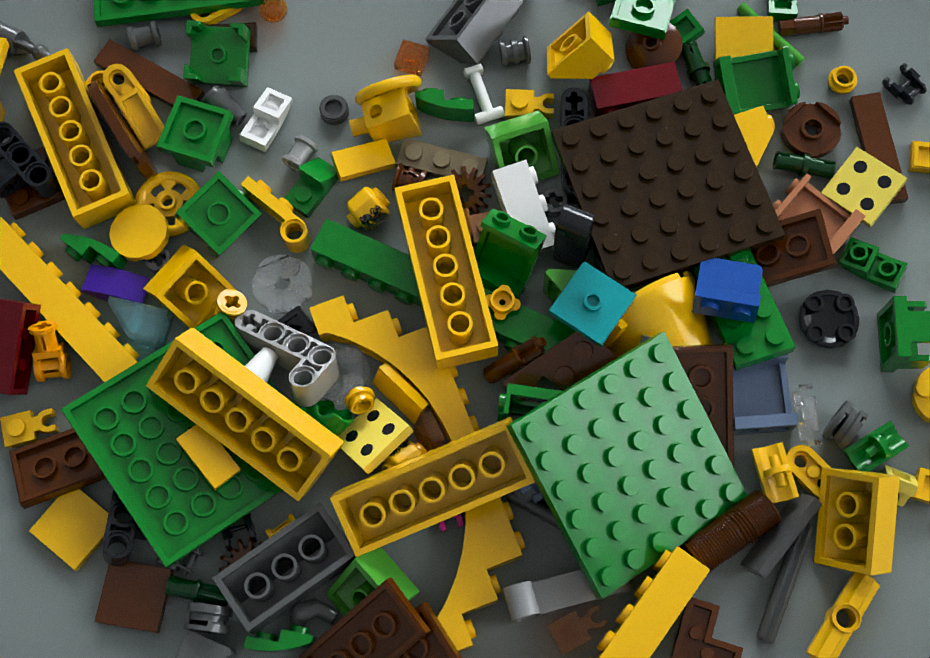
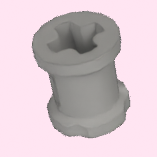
[281,134,319,173]

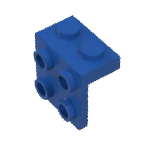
[692,258,763,323]

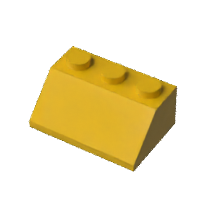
[814,468,900,576]

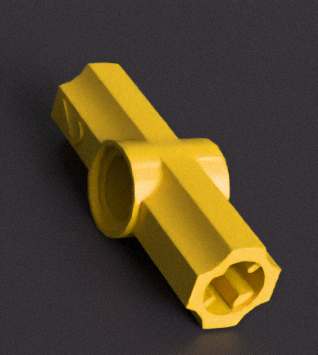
[805,572,880,658]

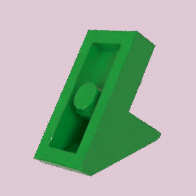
[285,157,339,219]

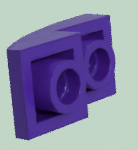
[81,264,151,309]

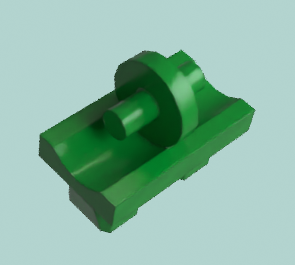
[842,420,909,471]

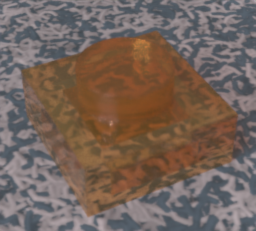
[394,39,430,76]

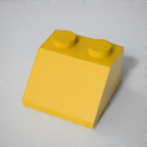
[547,11,615,79]
[143,245,236,329]

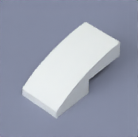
[239,87,293,152]

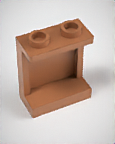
[773,174,865,255]

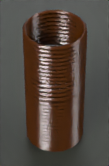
[681,490,781,573]

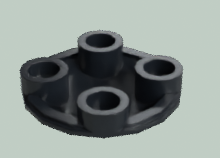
[798,289,860,349]

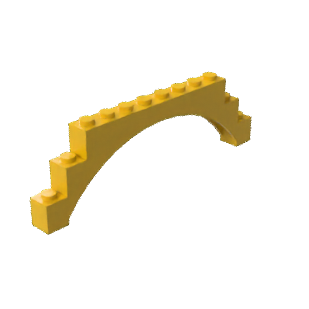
[309,295,526,652]

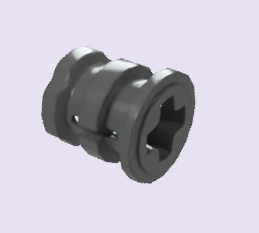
[499,35,531,67]

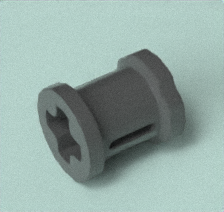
[127,21,162,52]

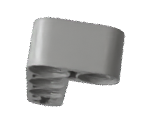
[235,310,339,407]
[503,569,632,623]

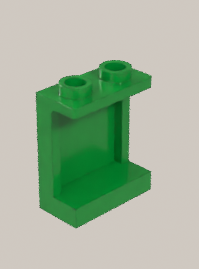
[713,46,800,115]
[474,208,547,299]

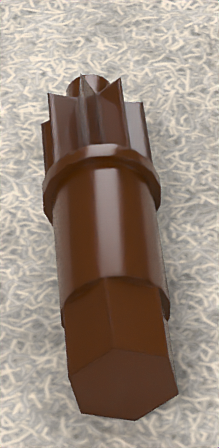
[778,11,849,36]
[483,335,547,383]

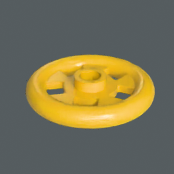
[354,75,422,106]
[135,171,200,237]

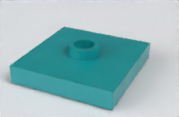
[548,261,636,348]

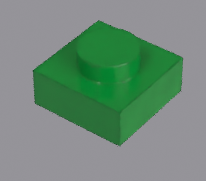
[669,8,705,46]

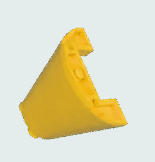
[609,271,713,356]

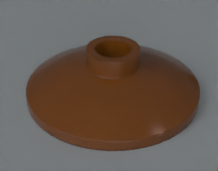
[626,23,683,69]

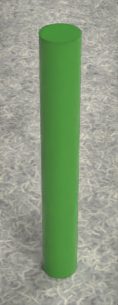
[737,2,806,67]

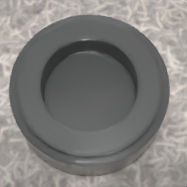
[319,95,349,125]

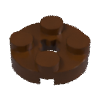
[780,102,842,158]

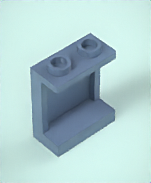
[733,354,799,435]

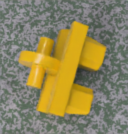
[750,442,799,504]

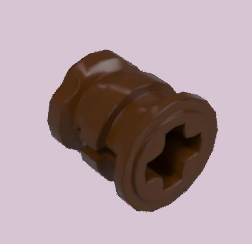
[392,163,427,191]

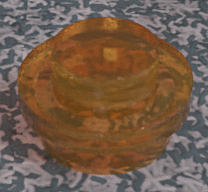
[259,0,288,23]

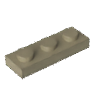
[396,138,488,186]

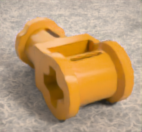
[28,320,72,383]

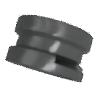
[821,400,868,450]
[184,602,233,635]

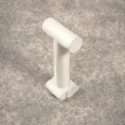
[463,63,505,125]

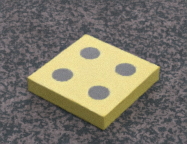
[821,147,907,228]
[338,398,414,475]

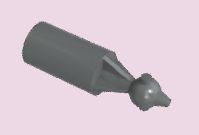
[0,21,51,60]

